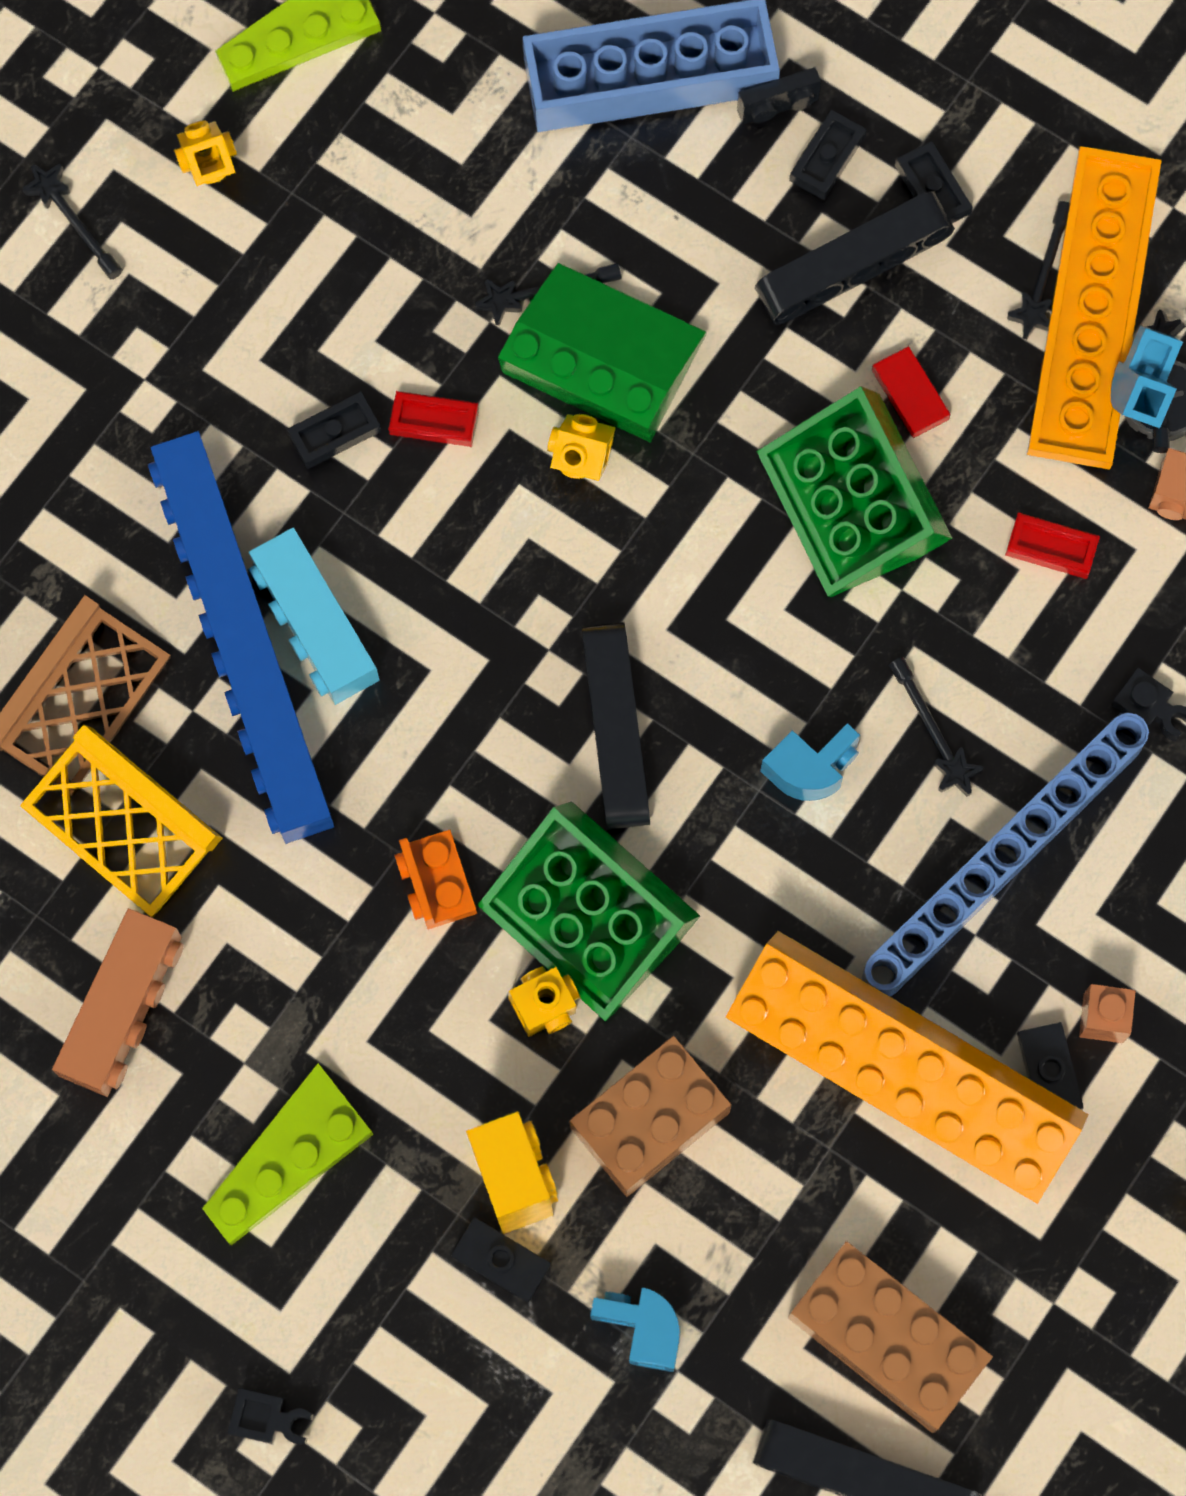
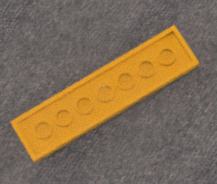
[1027,146,1162,470]

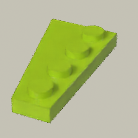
[215,0,381,91]
[202,1063,373,1246]

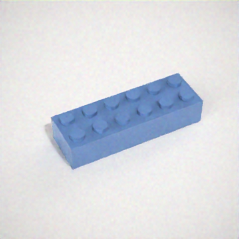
[522,0,780,133]

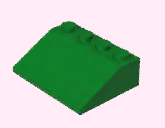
[498,263,706,443]
[757,386,952,597]
[477,801,700,1021]

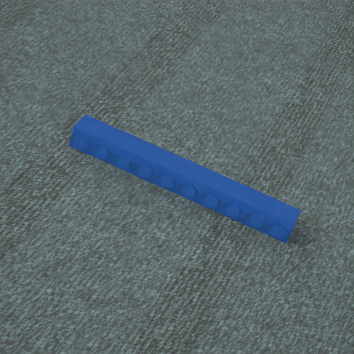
[148,431,335,844]

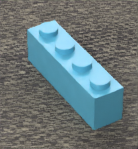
[248,527,380,705]

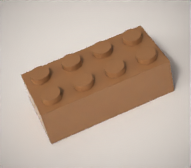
[788,1241,993,1433]

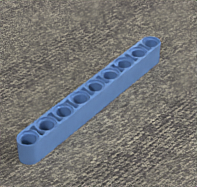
[862,713,1149,997]

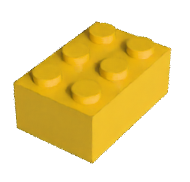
[466,1112,558,1234]

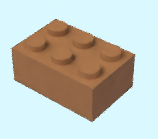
[570,1036,731,1197]

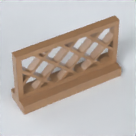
[0,595,171,797]

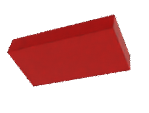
[872,346,951,438]
[389,391,479,447]
[1005,512,1100,579]

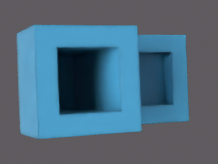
[1110,325,1183,428]
[761,723,860,801]
[591,1288,680,1372]

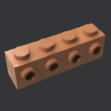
[52,908,184,1097]

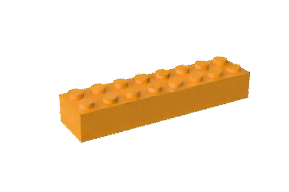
[725,931,1089,1204]

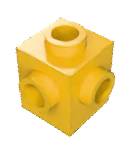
[174,121,237,186]
[547,414,616,481]
[508,967,580,1037]

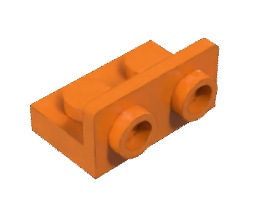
[394,830,477,930]

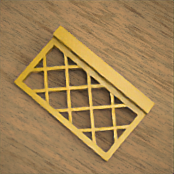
[20,725,223,917]

